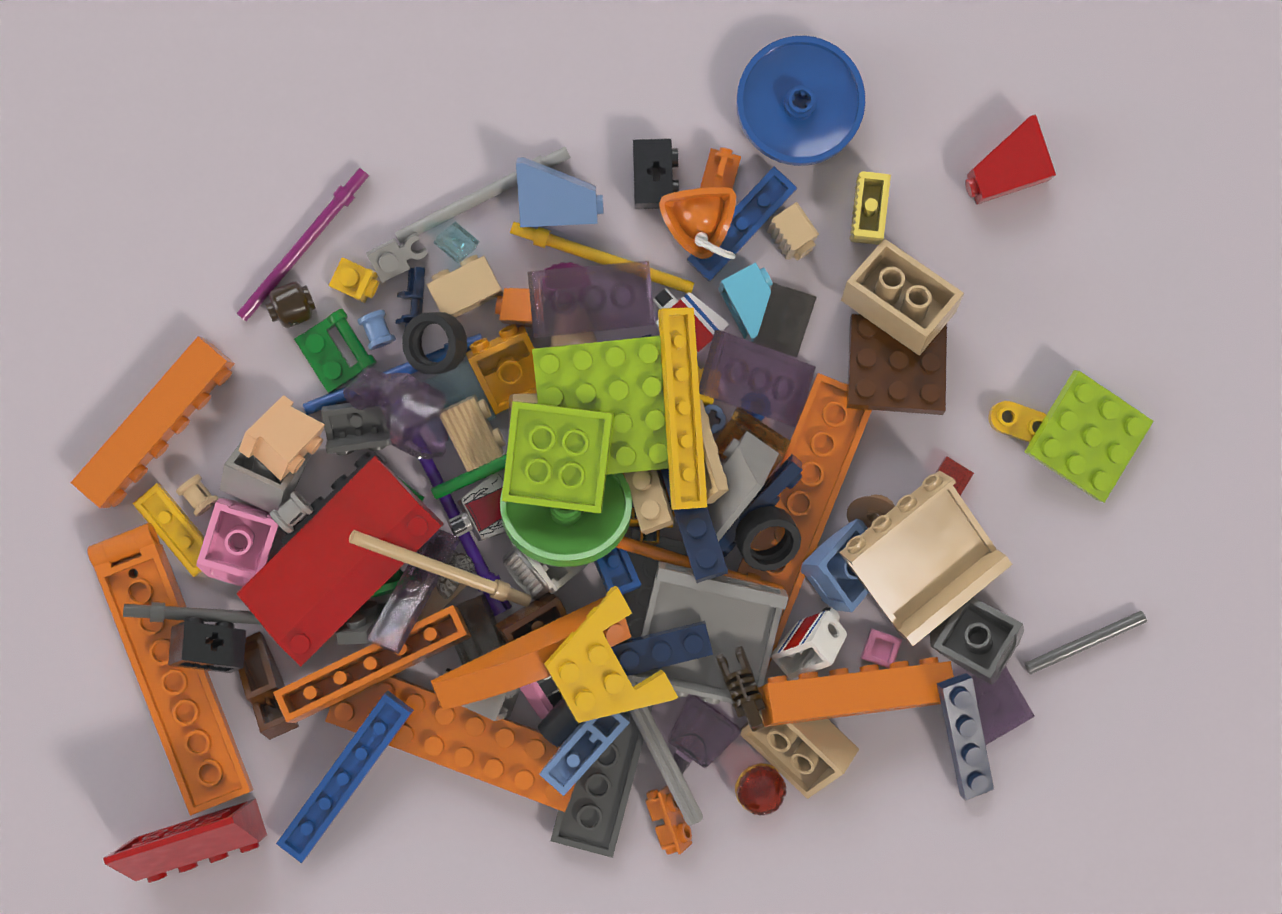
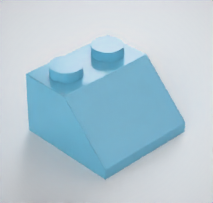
[718,263,773,345]

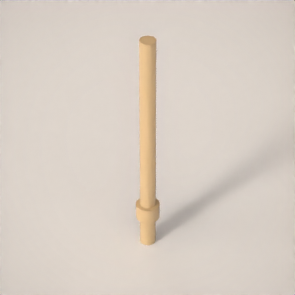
[349,530,531,607]

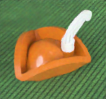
[659,187,736,259]

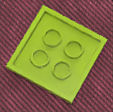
[1024,370,1154,503]
[501,401,613,513]

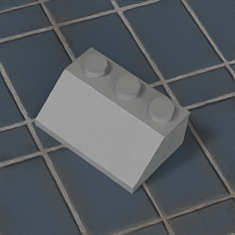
[707,431,779,541]

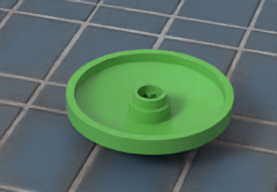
[500,473,632,567]

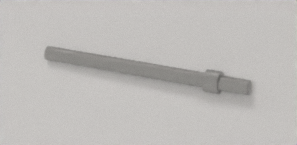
[395,147,571,244]

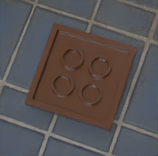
[847,314,947,415]

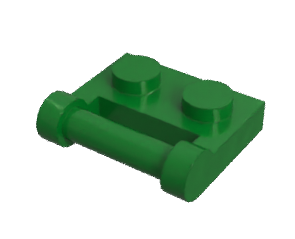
[294,309,377,393]

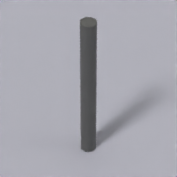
[1025,611,1147,675]

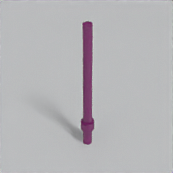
[236,168,369,322]

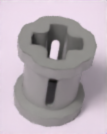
[270,491,314,534]

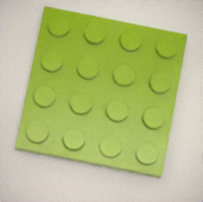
[532,336,669,475]

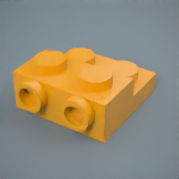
[466,324,537,415]

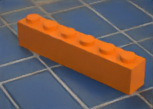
[70,336,235,508]
[273,605,472,723]
[758,657,954,727]

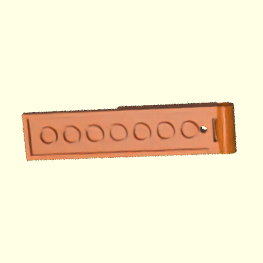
[87,523,254,816]

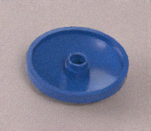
[736,36,865,166]

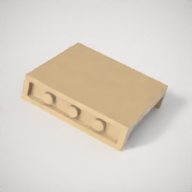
[839,471,1013,646]

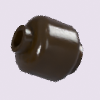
[265,282,316,328]

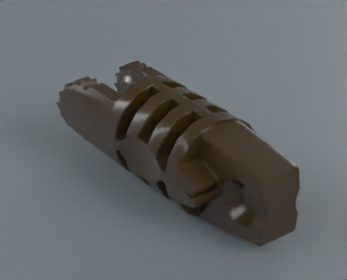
[715,646,766,732]

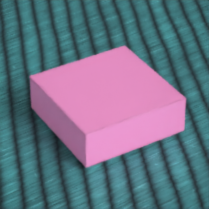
[860,628,903,668]

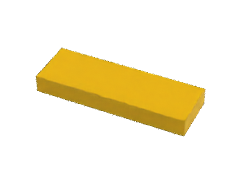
[132,483,205,577]

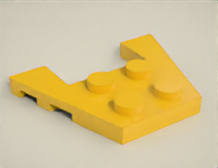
[544,586,678,723]

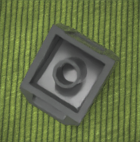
[929,597,1024,685]

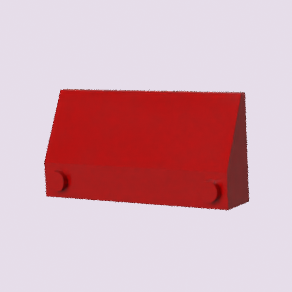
[236,456,444,667]

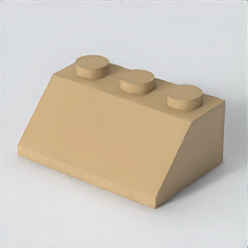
[738,710,859,799]

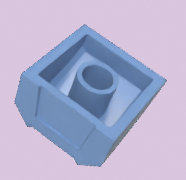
[801,518,868,613]

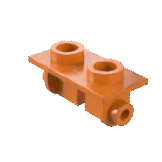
[700,147,741,189]
[645,785,692,855]

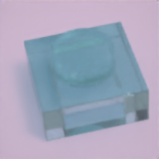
[434,221,480,263]

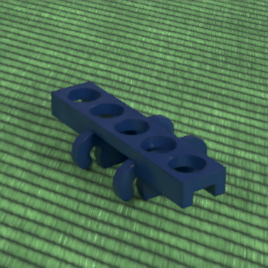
[395,266,425,328]

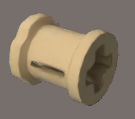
[176,474,219,517]

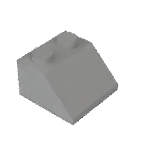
[219,441,311,512]

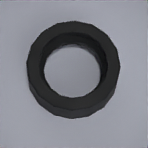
[402,312,467,374]
[735,506,801,571]

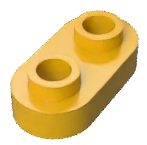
[988,401,1046,443]

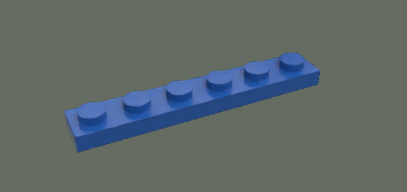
[276,691,414,863]

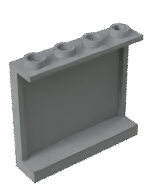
[632,561,788,707]

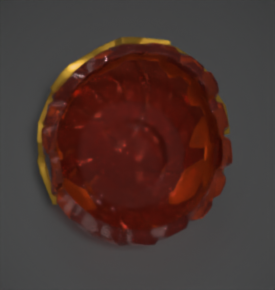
[735,763,786,816]

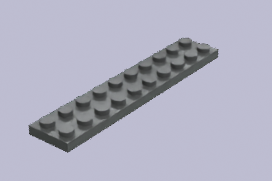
[550,529,688,858]

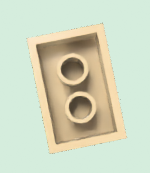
[841,239,964,356]

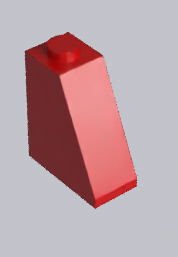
[965,114,1056,204]

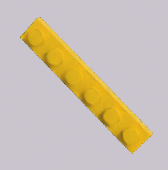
[658,308,707,510]

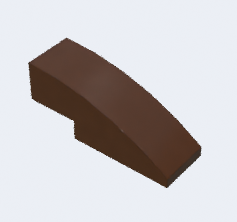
[238,631,299,740]

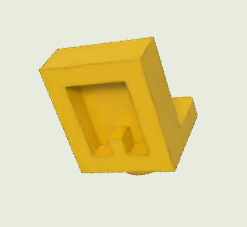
[329,257,379,303]

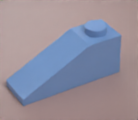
[539,712,630,796]

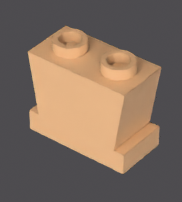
[238,395,325,481]

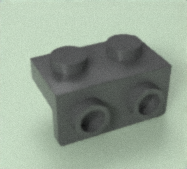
[321,398,393,455]

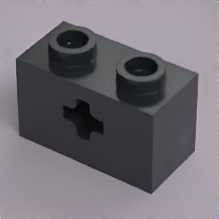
[633,139,679,209]
[168,617,246,673]

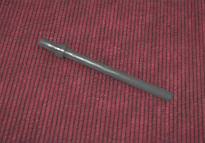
[123,602,261,625]

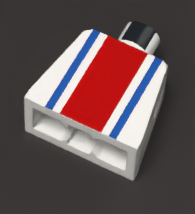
[652,288,729,355]
[771,607,847,679]

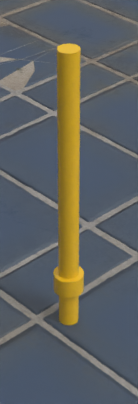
[510,221,695,293]

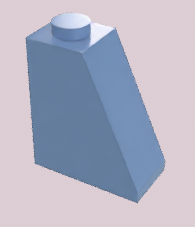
[516,157,604,228]

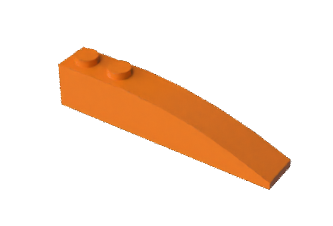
[431,595,631,710]

